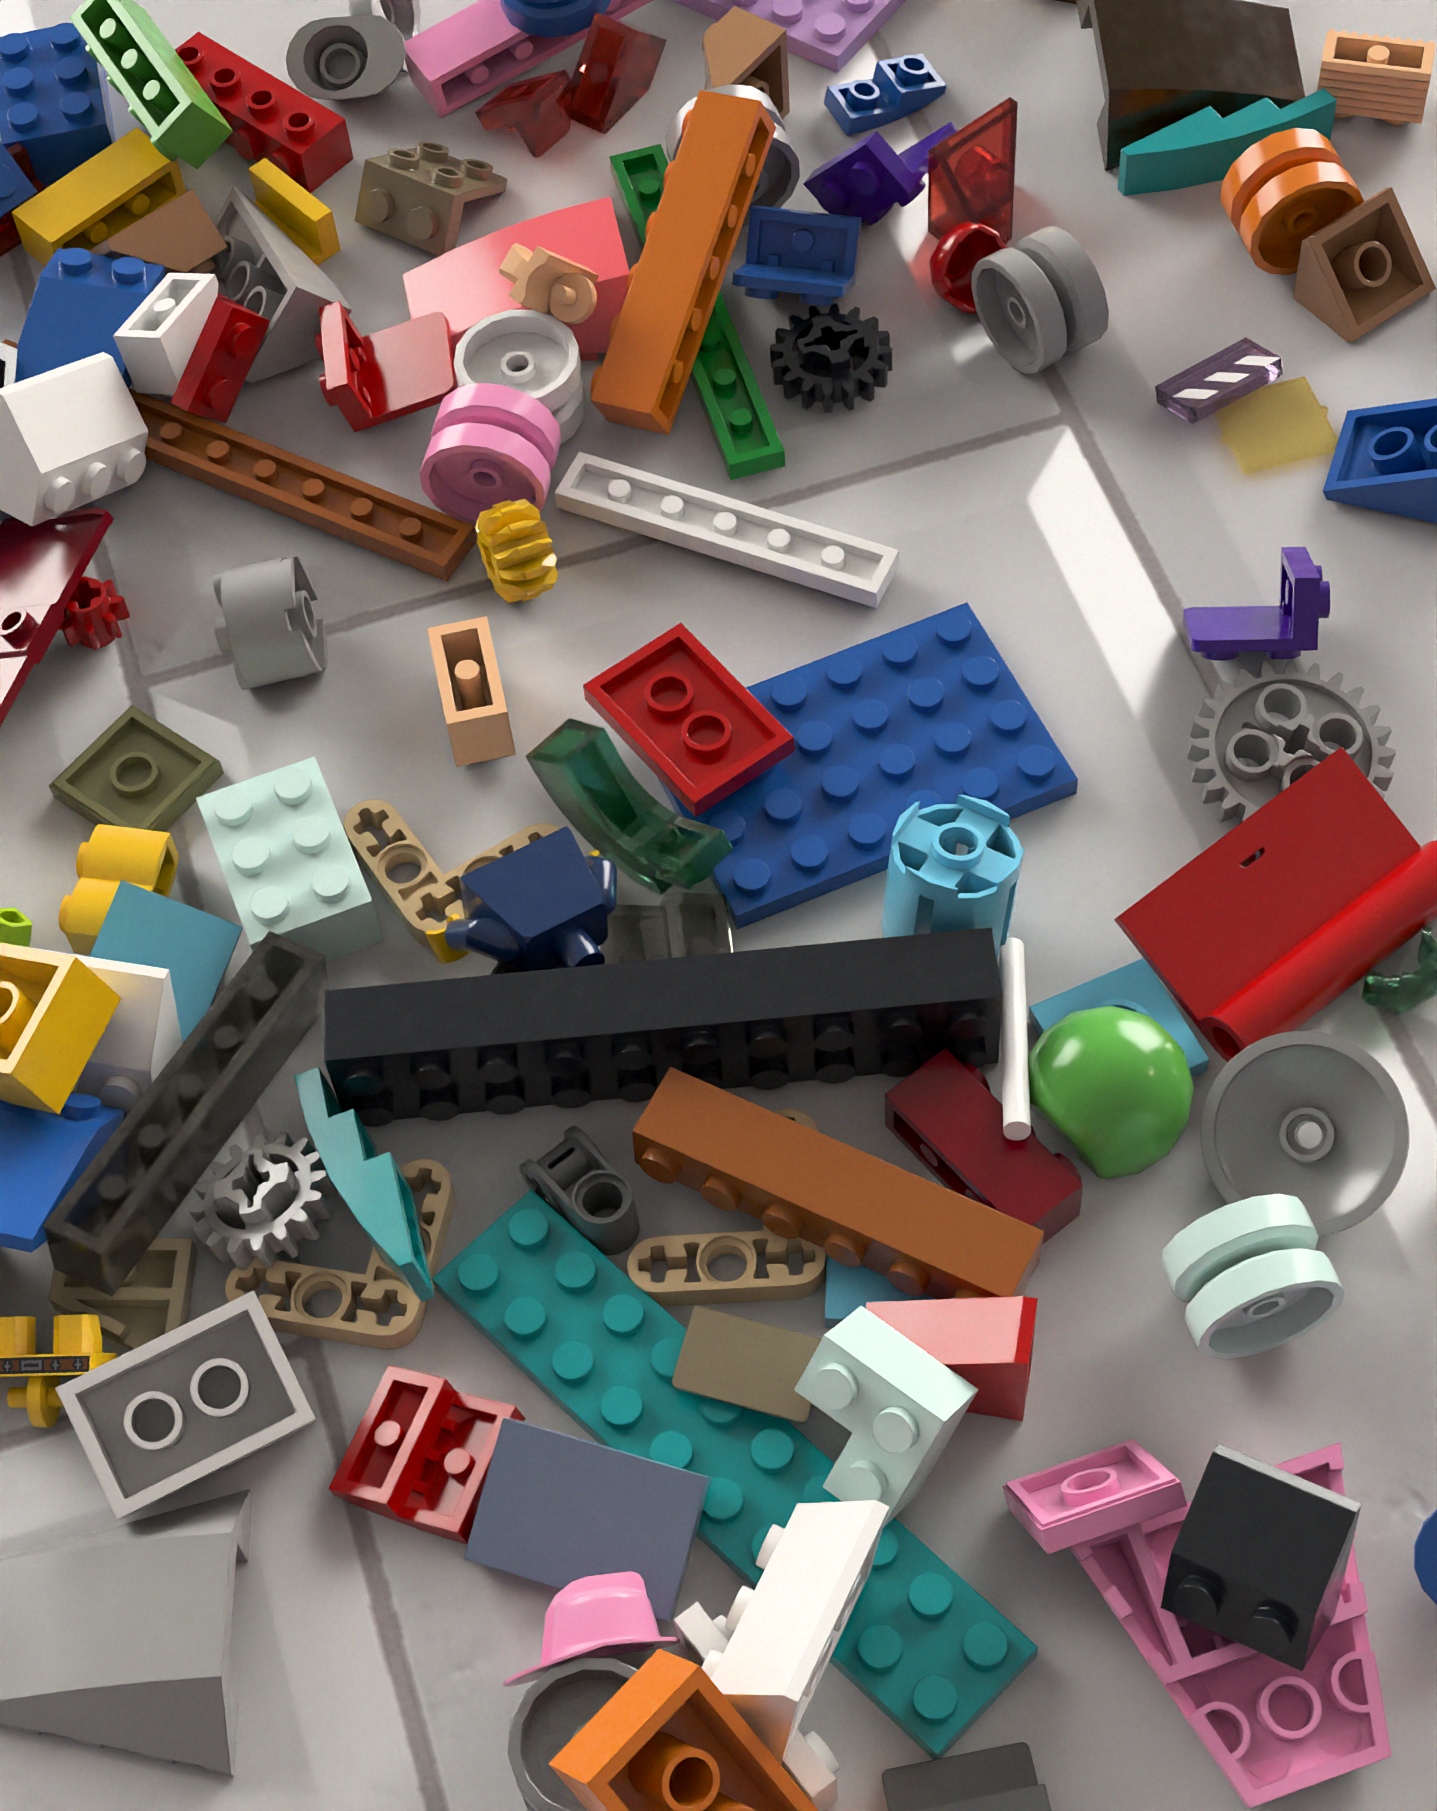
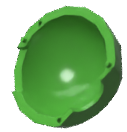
[1028,1006,1194,1179]

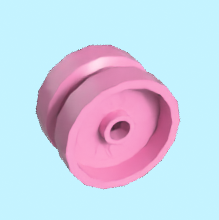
[419,383,561,526]

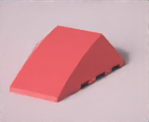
[403,196,629,361]

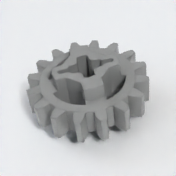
[189,1132,338,1270]

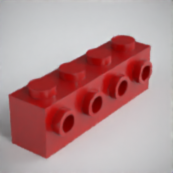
[175,32,354,194]

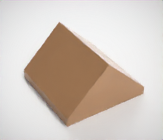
[1293,187,1436,342]

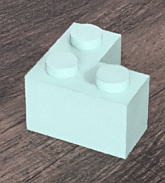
[794,1306,979,1528]

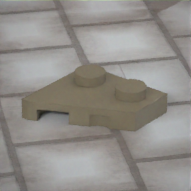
[48,1237,198,1350]

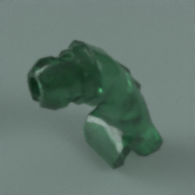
[1361,926,1437,1015]

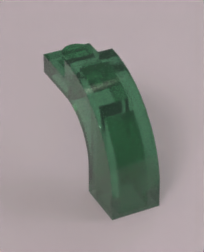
[525,718,733,895]

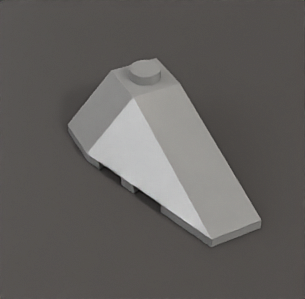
[212,187,352,383]

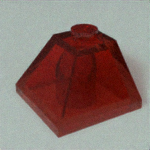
[928,97,1018,245]

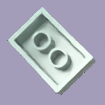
[196,756,384,984]

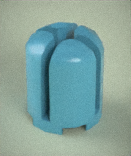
[881,795,1025,960]

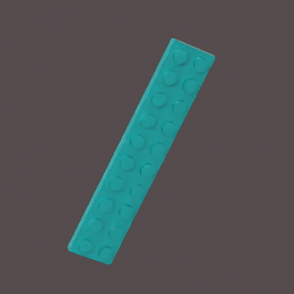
[432,1189,1038,1760]

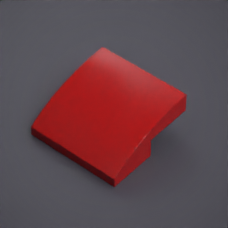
[328,1365,526,1544]

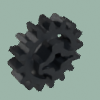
[770,303,892,413]

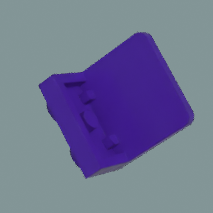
[803,122,959,226]
[1183,547,1330,661]

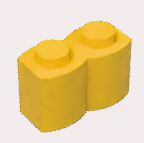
[59,824,179,955]

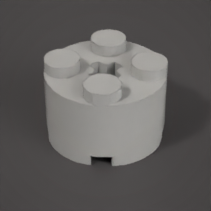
[213,556,328,690]

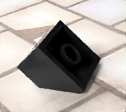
[1160,1443,1362,1671]

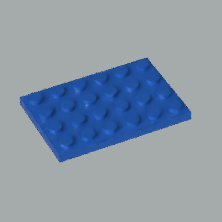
[657,602,1078,929]

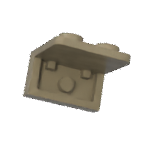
[355,142,508,256]

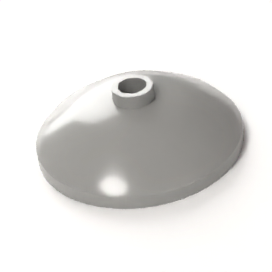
[1200,1031,1410,1236]

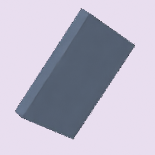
[464,1417,712,1622]

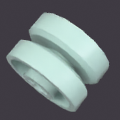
[1160,1194,1345,1360]

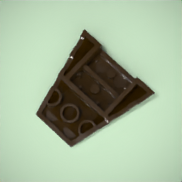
[1076,0,1305,171]

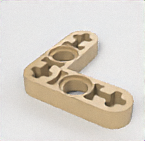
[344,799,560,948]
[627,1108,826,1307]
[225,1159,455,1350]

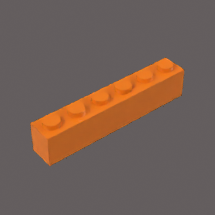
[590,90,776,435]

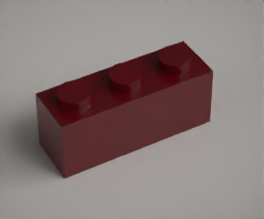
[885,1048,1083,1245]

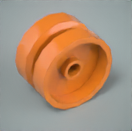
[1220,128,1364,275]

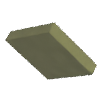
[49,705,224,832]

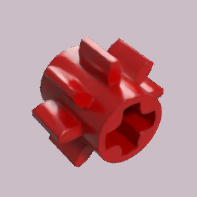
[58,576,130,650]

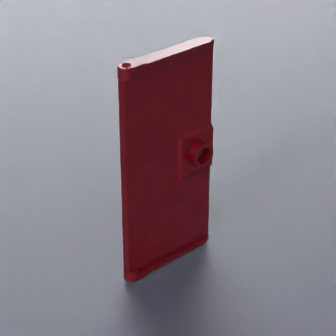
[0,508,114,727]

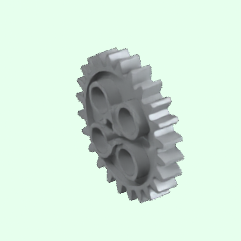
[1187,659,1396,823]

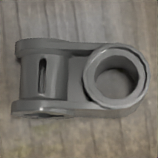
[519,1125,640,1256]

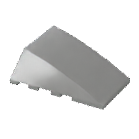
[0,1489,253,1777]

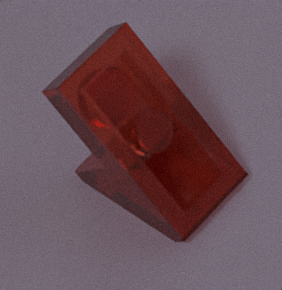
[475,69,571,158]

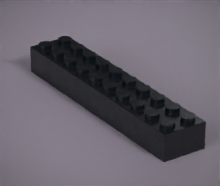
[324,928,1002,1127]

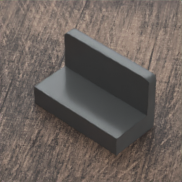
[882,1742,1051,1811]

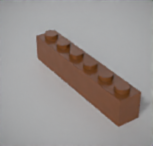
[632,1067,1044,1299]

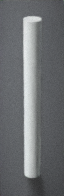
[999,938,1031,1141]

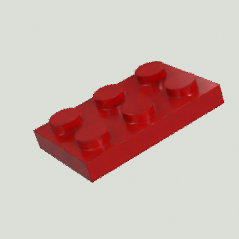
[583,623,795,817]

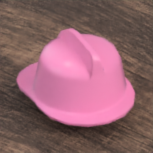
[503,1571,680,1687]

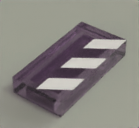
[1155,337,1283,424]

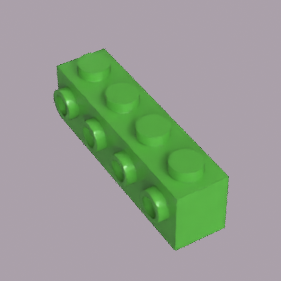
[69,0,233,170]

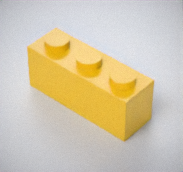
[11,127,186,267]

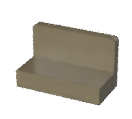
[672,1305,822,1424]

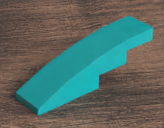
[1118,88,1337,196]
[294,1067,434,1302]

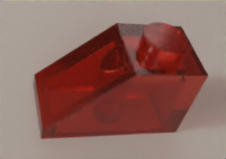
[559,12,667,134]

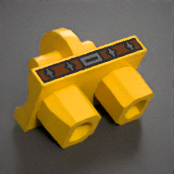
[0,1314,116,1428]

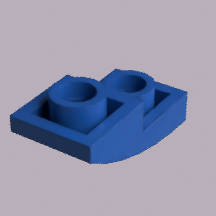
[824,54,947,135]

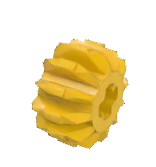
[475,498,558,603]

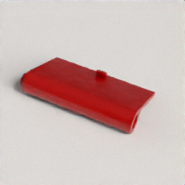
[1114,746,1437,1063]

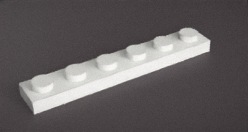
[554,451,899,608]

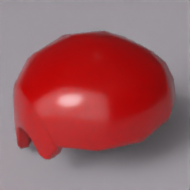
[929,222,1009,314]

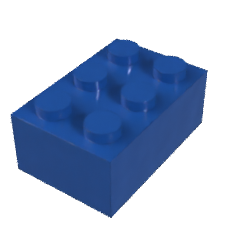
[0,23,116,188]

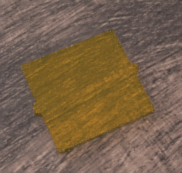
[1210,376,1338,474]

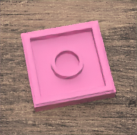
[1002,1439,1187,1554]

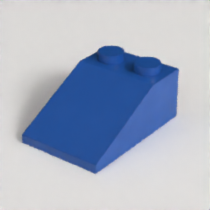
[15,248,165,389]
[1323,398,1437,523]
[0,1094,125,1253]

